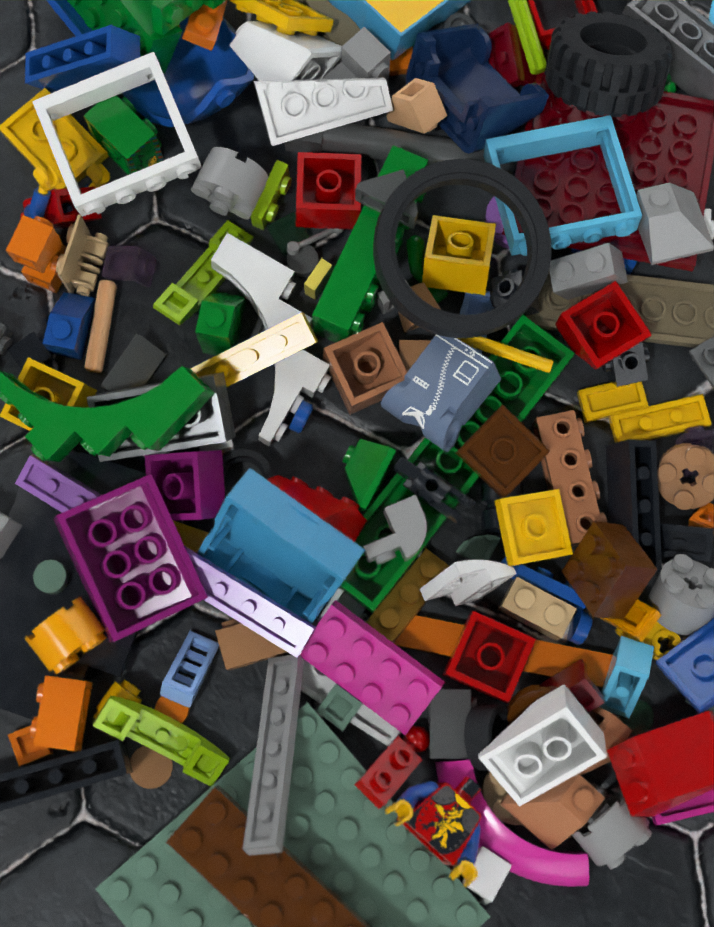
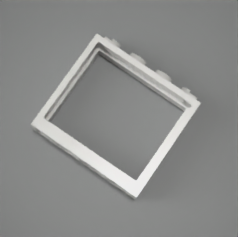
[32,52,202,217]

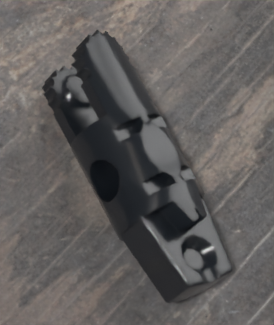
[394,457,476,525]

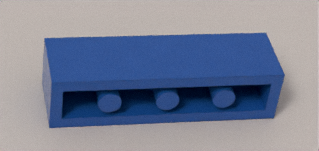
[25,25,140,93]

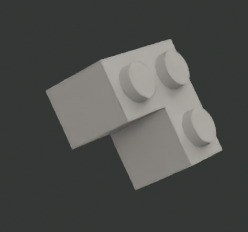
[322,27,391,85]

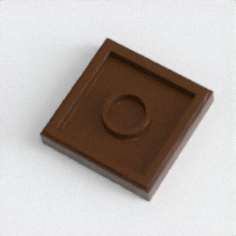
[455,404,550,498]

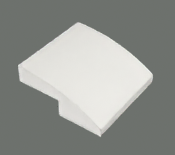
[420,560,517,606]

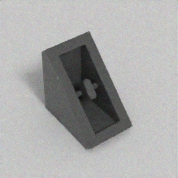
[355,169,418,229]

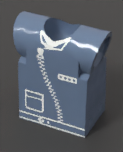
[381,334,501,452]

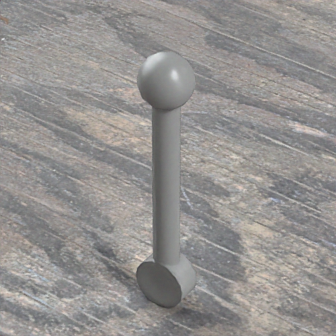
[287,228,344,255]

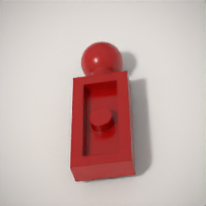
[354,726,430,809]

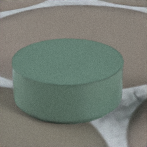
[33,560,69,594]

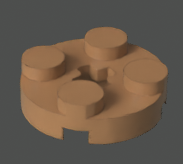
[657,443,714,510]

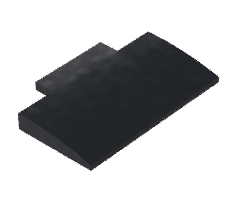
[0,450,146,720]

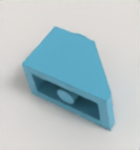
[599,636,654,718]

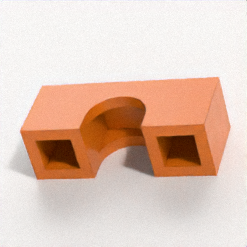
[6,215,67,293]

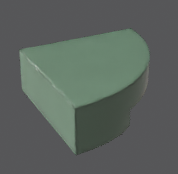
[455,534,500,561]

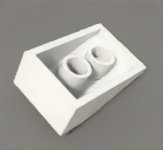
[479,684,607,807]

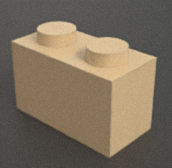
[497,577,577,641]

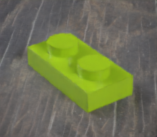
[251,160,292,230]

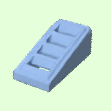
[160,630,219,708]

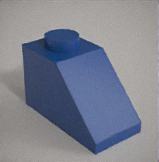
[42,292,96,360]

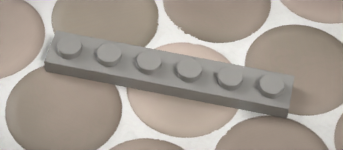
[243,655,304,855]

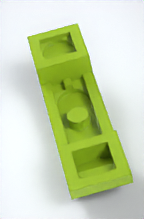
[153,220,253,325]
[93,695,229,787]

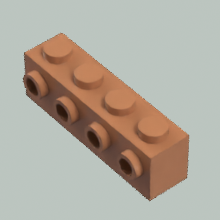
[532,410,607,547]

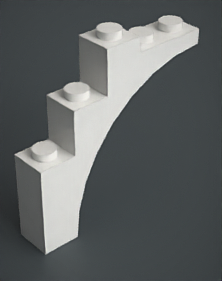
[211,233,331,446]

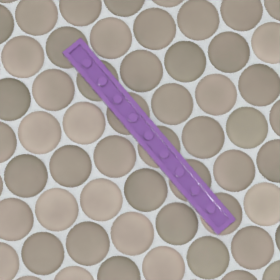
[15,454,316,658]

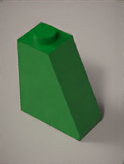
[195,291,247,355]

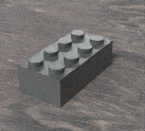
[87,372,236,462]

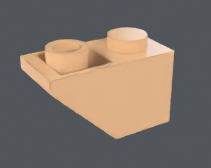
[386,78,447,133]

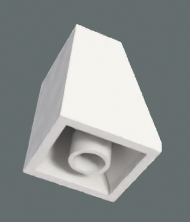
[229,21,342,81]

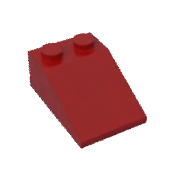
[607,711,714,817]

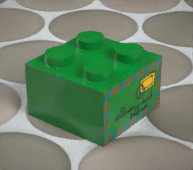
[83,95,164,175]

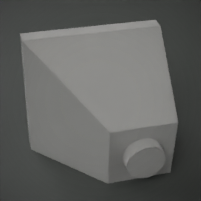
[636,183,714,265]

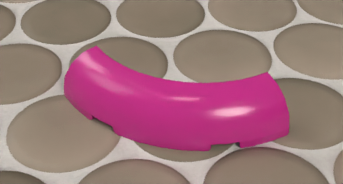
[435,759,589,887]

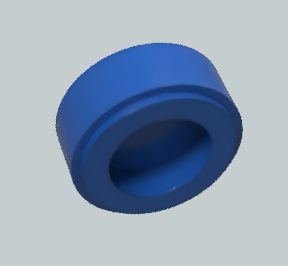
[289,400,314,434]
[567,610,593,645]

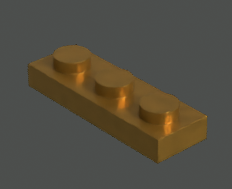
[366,548,449,643]

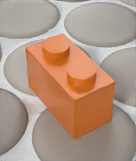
[30,675,93,751]

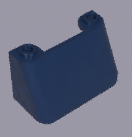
[406,24,549,154]

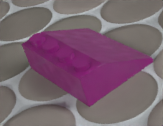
[54,474,208,642]

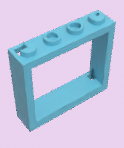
[484,115,642,256]

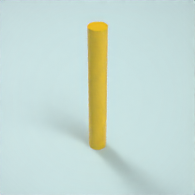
[458,336,554,373]

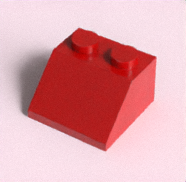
[555,281,652,370]

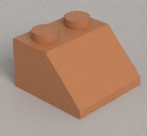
[323,322,407,415]

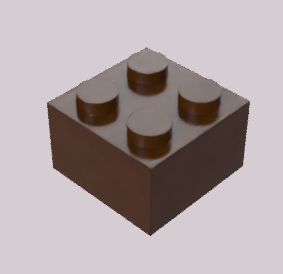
[562,521,657,619]

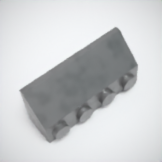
[622,0,714,100]

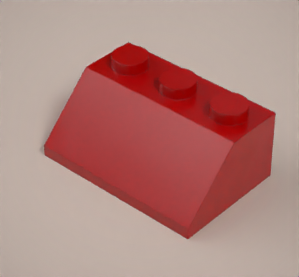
[266,475,367,542]

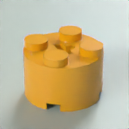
[25,597,107,674]

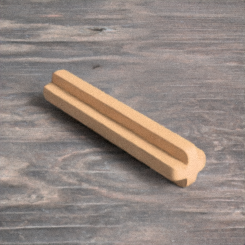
[85,280,117,373]

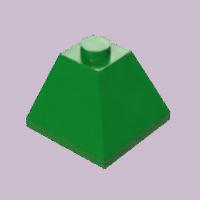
[342,439,396,515]

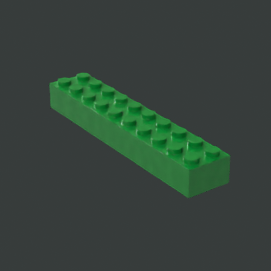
[339,315,575,614]

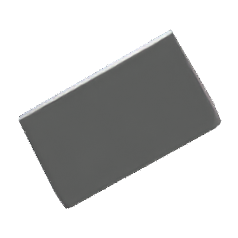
[101,333,167,392]

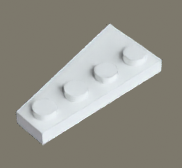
[254,77,393,146]

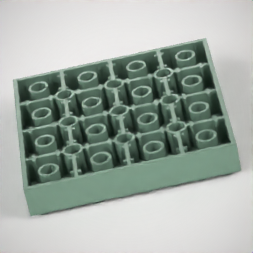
[95,702,490,927]

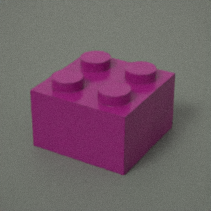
[145,450,225,520]

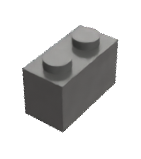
[428,689,477,759]

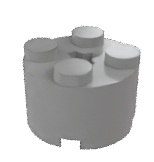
[191,147,268,220]
[647,554,714,635]
[572,787,652,869]

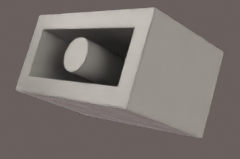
[549,243,628,300]

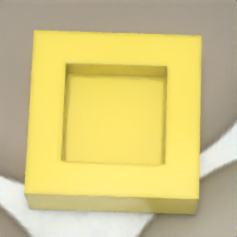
[304,258,333,300]

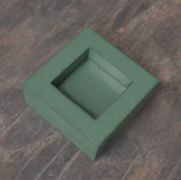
[316,684,363,731]

